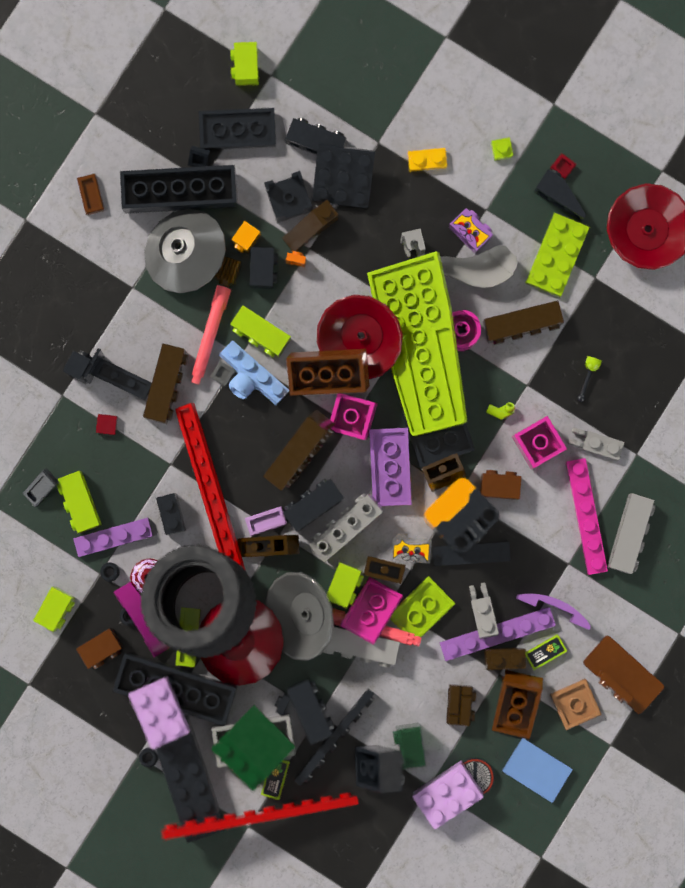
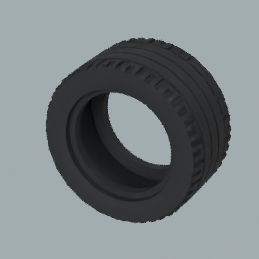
[141,545,257,658]

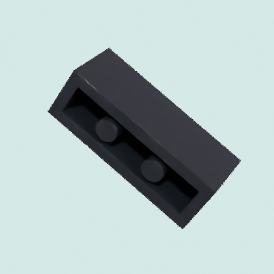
[285,118,347,155]

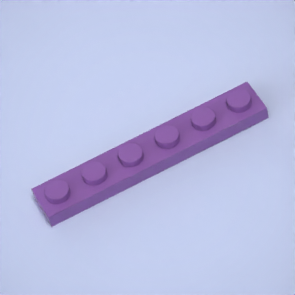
[439,607,556,661]

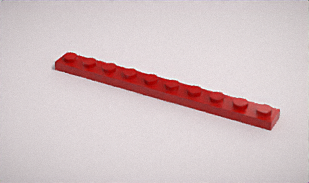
[175,403,246,571]
[161,792,358,839]

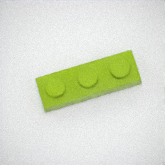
[175,607,201,667]

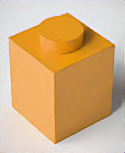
[231,221,261,253]

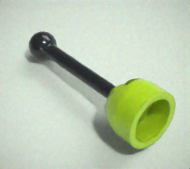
[577,356,602,402]

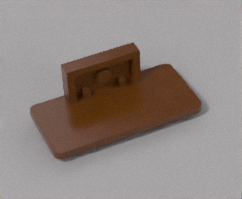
[583,636,664,714]

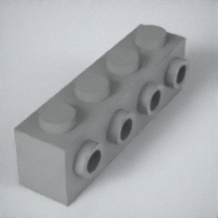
[310,493,384,562]

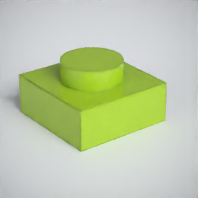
[491,137,513,161]

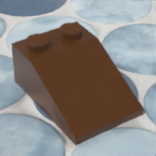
[492,670,543,739]

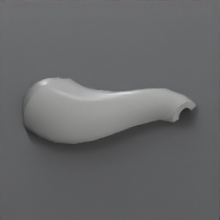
[440,245,517,288]

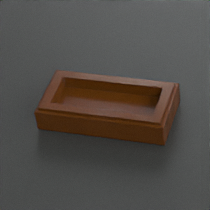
[77,173,105,215]

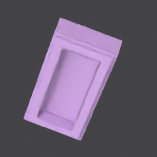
[245,506,287,537]

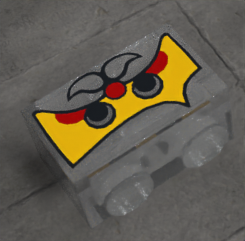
[391,533,432,563]

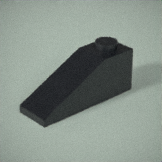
[534,169,586,222]

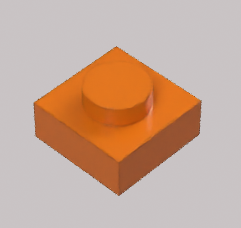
[286,251,307,268]

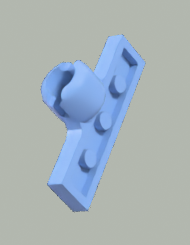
[219,340,290,405]

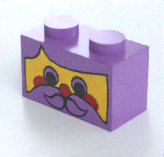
[449,208,493,254]

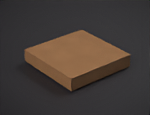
[550,679,602,730]

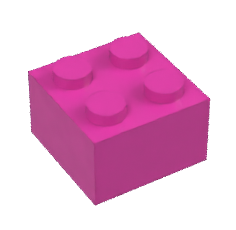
[330,393,378,440]
[512,416,567,469]

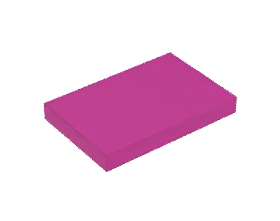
[340,577,403,645]

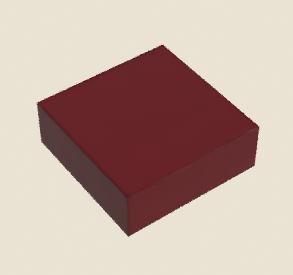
[550,153,577,179]
[96,414,118,435]

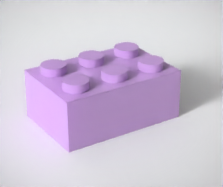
[128,676,191,749]
[412,760,483,830]

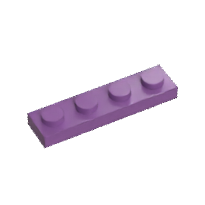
[73,518,153,557]

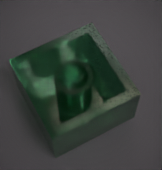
[392,723,426,769]

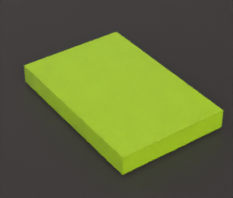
[390,576,455,637]

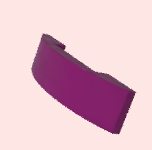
[113,582,170,658]

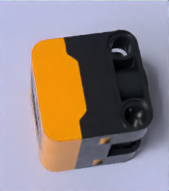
[423,478,499,553]

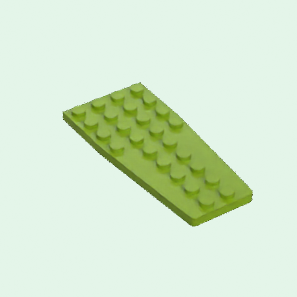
[367,251,467,436]

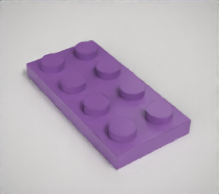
[369,428,412,506]

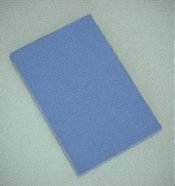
[502,738,573,803]

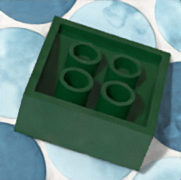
[211,705,296,792]

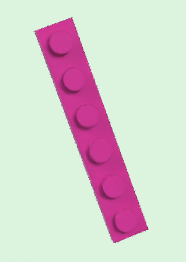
[566,458,608,575]

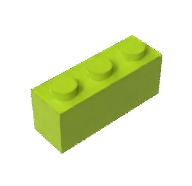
[230,306,291,358]
[57,471,102,533]

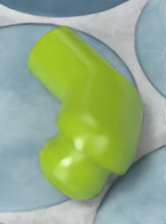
[486,402,515,419]

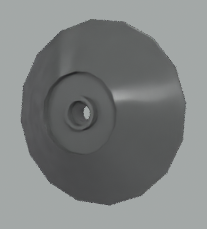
[144,209,226,293]
[264,573,334,660]

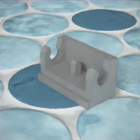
[400,229,425,258]

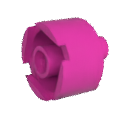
[452,310,481,351]

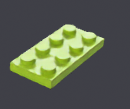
[525,213,589,297]

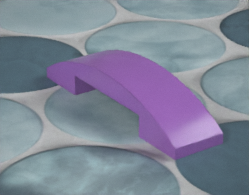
[516,594,591,630]

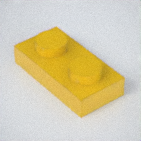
[408,148,447,172]

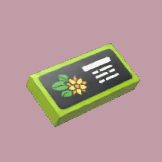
[525,634,567,670]
[261,760,290,800]

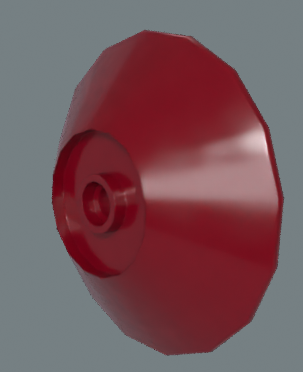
[607,183,685,270]
[316,295,403,380]
[199,600,284,686]

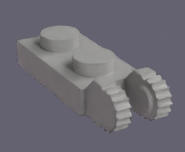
[568,428,624,461]
[469,583,499,639]

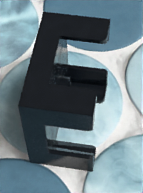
[264,171,313,223]

